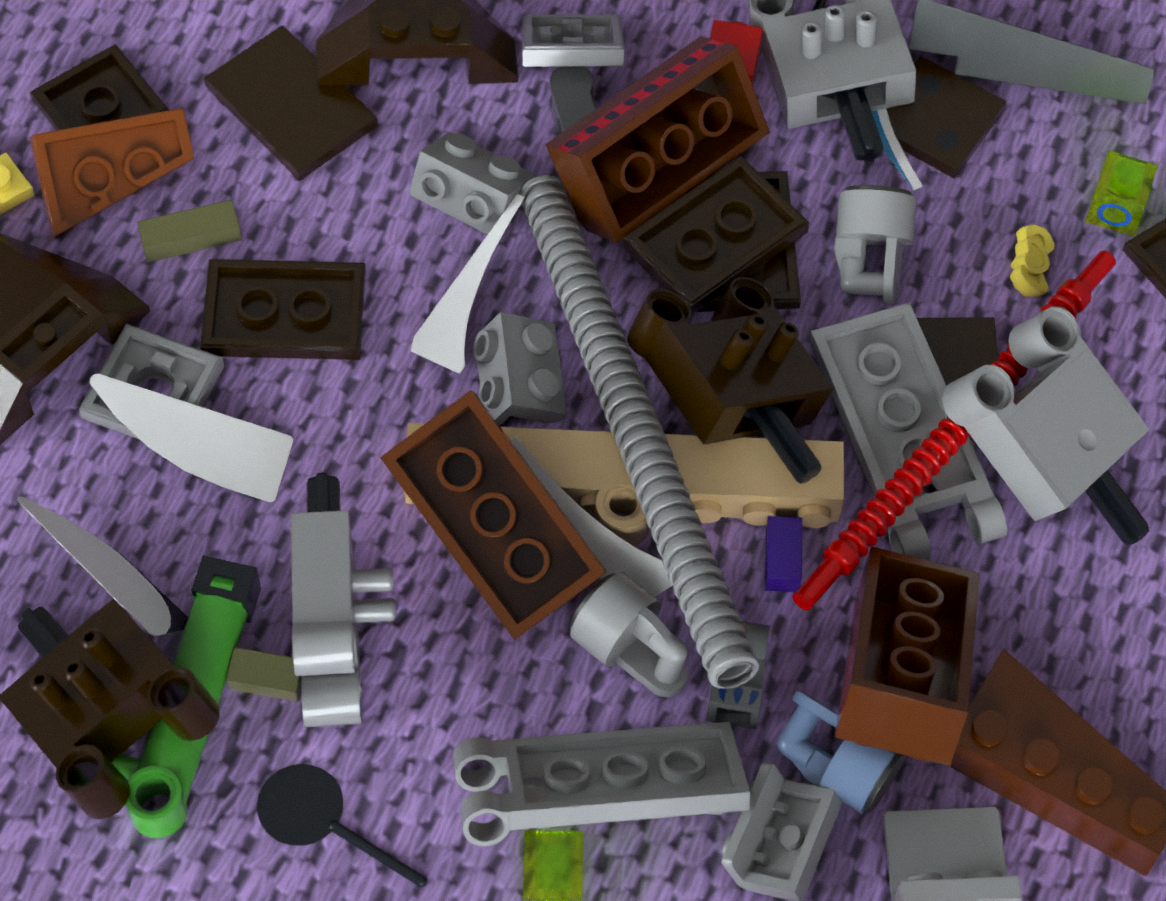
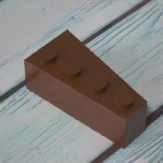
[949,648,1166,876]

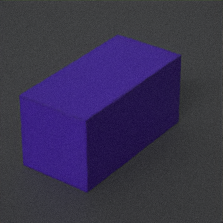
[765,516,802,592]

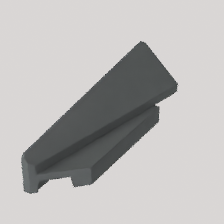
[909,0,1154,104]

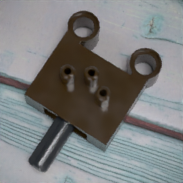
[627,277,834,484]
[0,598,220,820]

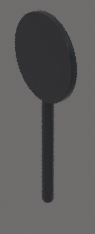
[257,764,427,887]

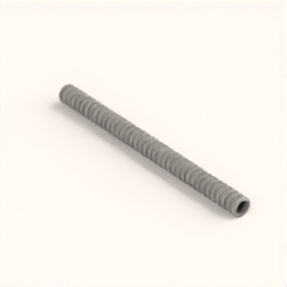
[519,175,759,688]

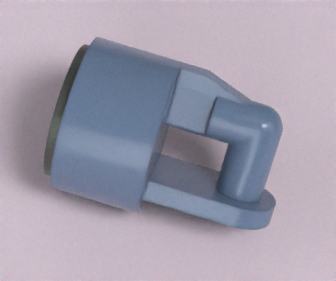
[777,690,907,814]

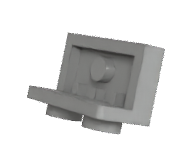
[409,132,536,235]
[473,312,567,425]
[722,763,842,901]

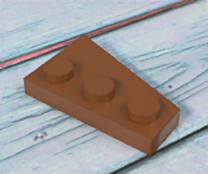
[30,108,194,238]

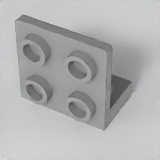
[883,807,1022,901]

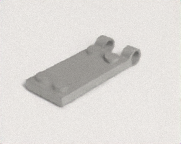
[809,302,1007,560]
[453,722,750,846]

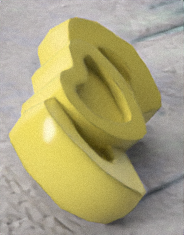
[1010,224,1055,298]

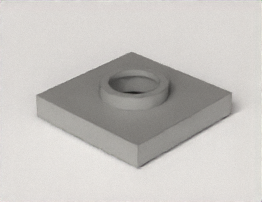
[522,14,624,67]
[79,323,224,440]

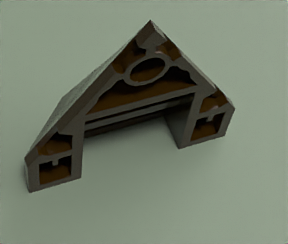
[316,0,519,86]

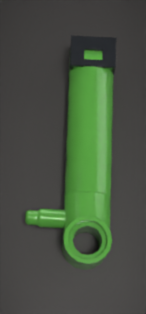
[112,555,261,838]

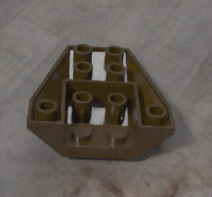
[0,233,150,445]

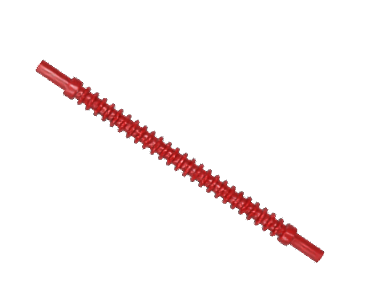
[792,250,1116,611]

